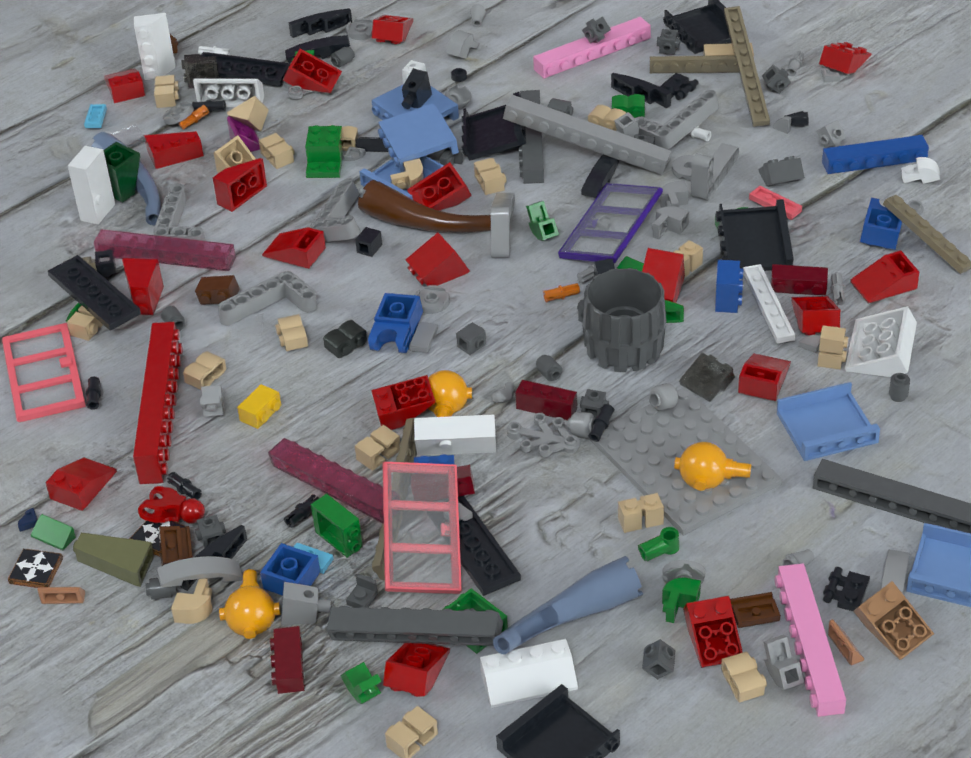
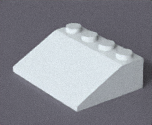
[845,306,917,377]

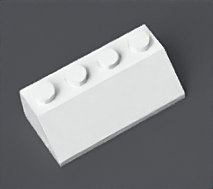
[134,13,176,80]
[193,79,264,107]
[480,639,578,708]

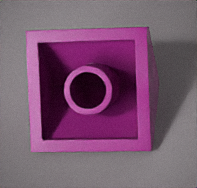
[227,116,260,152]

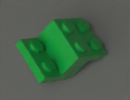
[305,125,343,178]

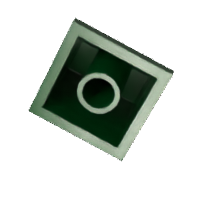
[103,142,140,203]

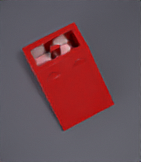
[819,42,872,74]
[262,227,326,269]
[850,250,920,303]
[738,353,791,401]
[371,375,436,430]
[683,596,743,668]

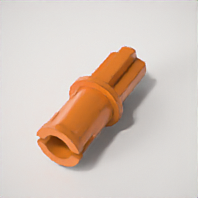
[178,105,209,129]
[543,283,580,302]

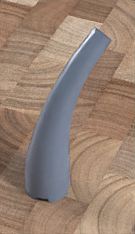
[89,131,161,226]
[493,556,643,654]

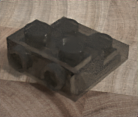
[181,54,220,89]
[679,352,735,402]

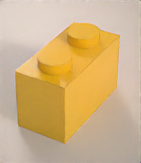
[237,384,281,429]

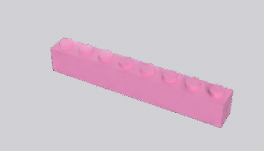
[533,17,651,79]
[775,563,846,717]

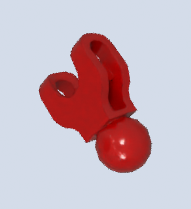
[138,486,205,524]

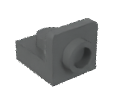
[440,148,463,166]
[346,574,378,608]

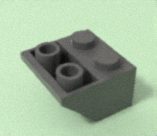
[758,156,805,186]

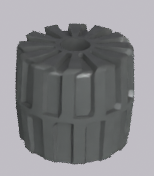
[582,268,666,372]

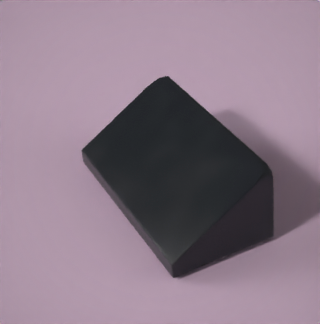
[356,137,388,152]

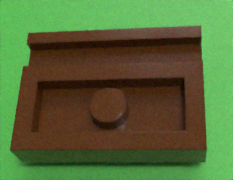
[158,526,193,566]
[730,592,781,628]

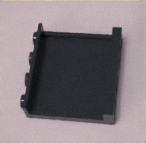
[663,0,732,54]
[461,92,526,161]
[715,199,794,271]
[496,684,620,758]

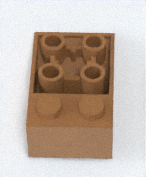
[853,581,934,660]

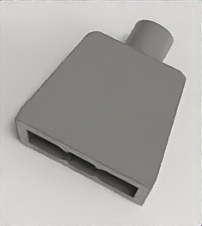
[281,582,330,625]

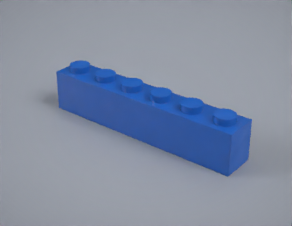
[822,135,929,174]

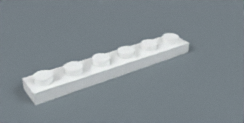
[743,264,795,344]

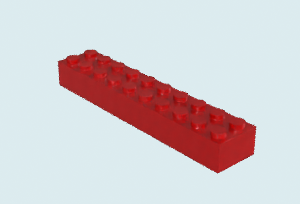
[133,322,183,484]

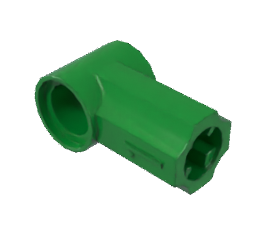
[638,527,680,561]

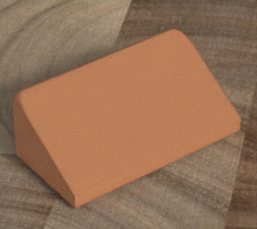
[37,587,85,604]
[828,619,864,665]

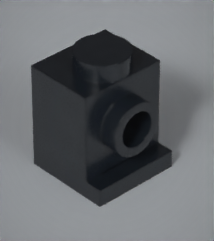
[95,249,116,277]

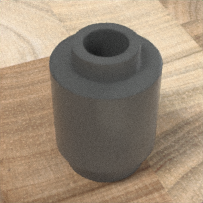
[331,47,355,68]
[161,306,185,331]
[536,355,562,381]
[889,373,910,402]
[145,578,177,600]

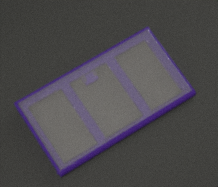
[558,183,663,263]

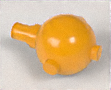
[428,370,472,417]
[674,442,751,491]
[219,569,281,639]

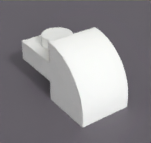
[901,157,940,184]

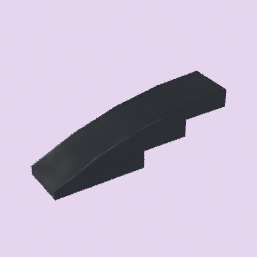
[288,8,352,38]
[285,35,350,63]
[611,73,671,109]
[581,154,619,198]
[180,525,247,591]

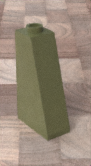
[73,532,154,587]

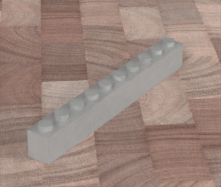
[503,95,671,175]

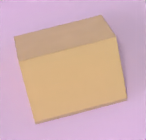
[227,96,269,131]
[214,135,256,173]

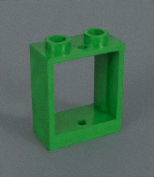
[311,493,363,558]
[442,588,508,654]

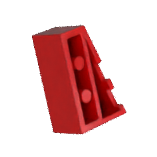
[144,131,204,169]

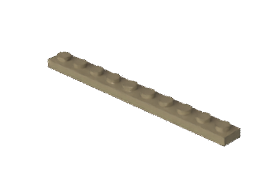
[724,6,770,127]
[372,418,417,580]

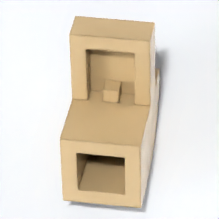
[390,158,424,190]
[171,578,213,624]

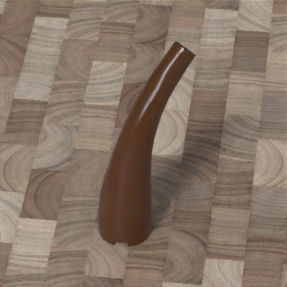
[358,180,491,233]

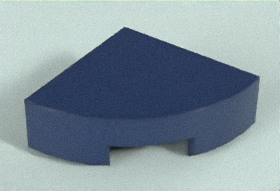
[18,507,38,532]

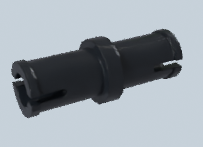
[192,100,226,113]
[86,376,101,410]
[588,404,615,442]
[167,472,202,500]
[284,494,319,528]

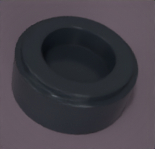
[451,68,467,82]

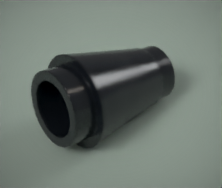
[784,111,809,127]

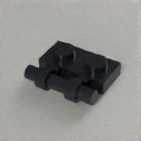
[660,73,699,100]
[823,567,870,611]

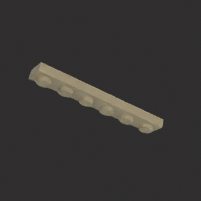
[649,56,739,74]
[883,195,971,274]

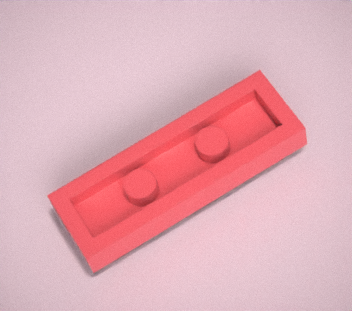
[749,186,802,220]

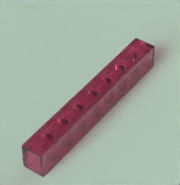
[93,229,236,271]
[268,438,400,524]

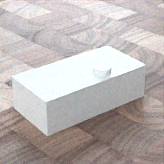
[68,146,115,225]
[414,415,496,456]

